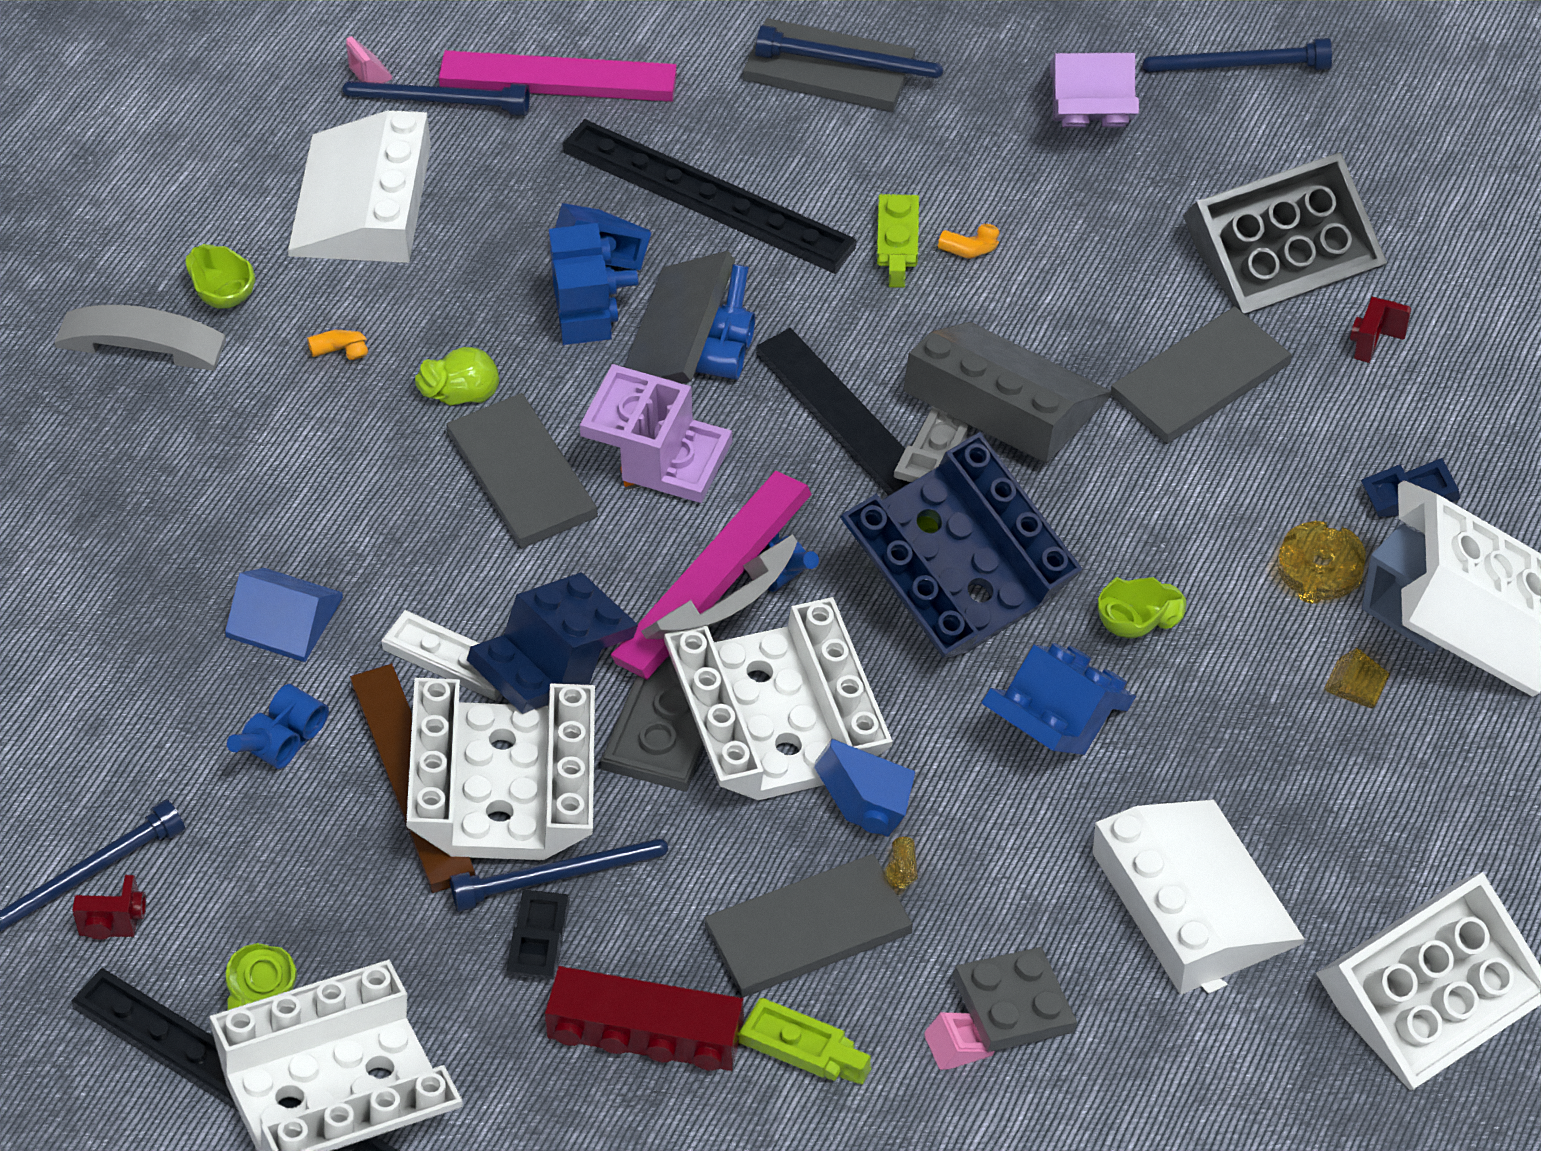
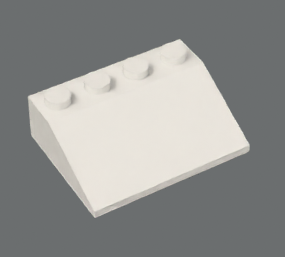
[288,110,431,263]
[1092,800,1304,995]
[1316,872,1541,1090]

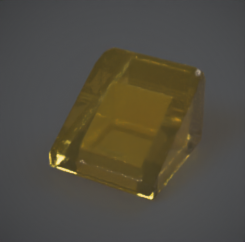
[1324,648,1390,709]

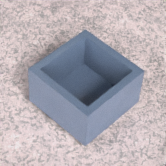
[1361,524,1441,654]

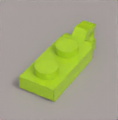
[877,194,919,288]
[738,997,871,1085]

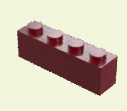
[545,966,744,1071]

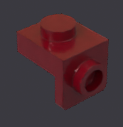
[1350,296,1412,363]
[72,875,146,939]

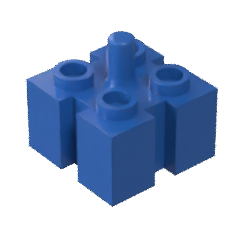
[549,223,639,345]

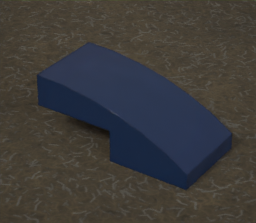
[1361,458,1460,516]

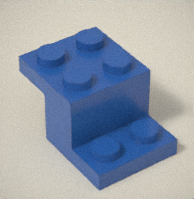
[981,643,1136,755]

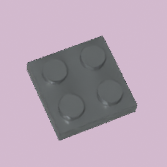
[953,946,1077,1053]

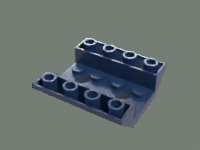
[840,432,1083,658]

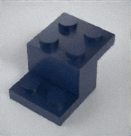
[466,572,638,714]

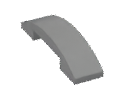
[54,305,226,371]
[894,406,971,482]
[641,534,797,639]

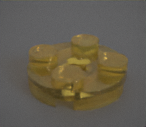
[1277,521,1366,604]

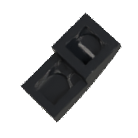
[507,889,570,979]

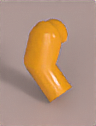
[938,223,1000,259]
[307,329,368,360]

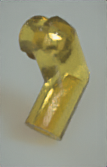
[884,837,918,889]

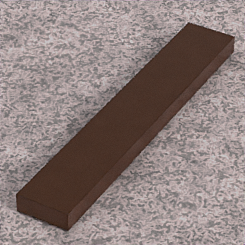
[350,664,475,893]

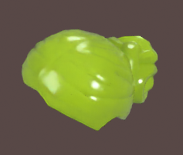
[185,244,256,309]
[415,347,499,406]
[1097,577,1187,639]
[226,943,297,1010]

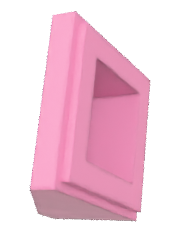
[346,36,392,83]
[924,1012,995,1070]

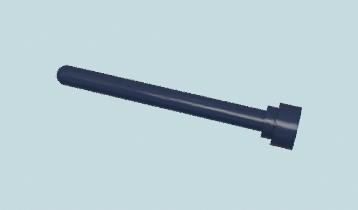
[755,25,944,79]
[1142,38,1332,72]
[342,81,530,116]
[0,799,185,932]
[449,839,668,912]

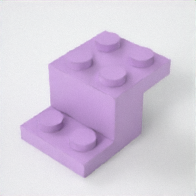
[1050,53,1139,128]
[580,364,732,503]

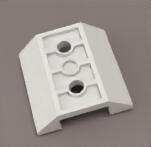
[1398,481,1541,697]
[664,597,893,800]
[407,678,595,860]
[210,960,462,1151]

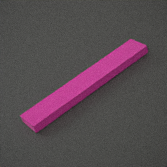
[439,50,677,102]
[610,471,812,680]

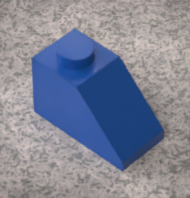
[555,203,652,270]
[814,739,915,837]

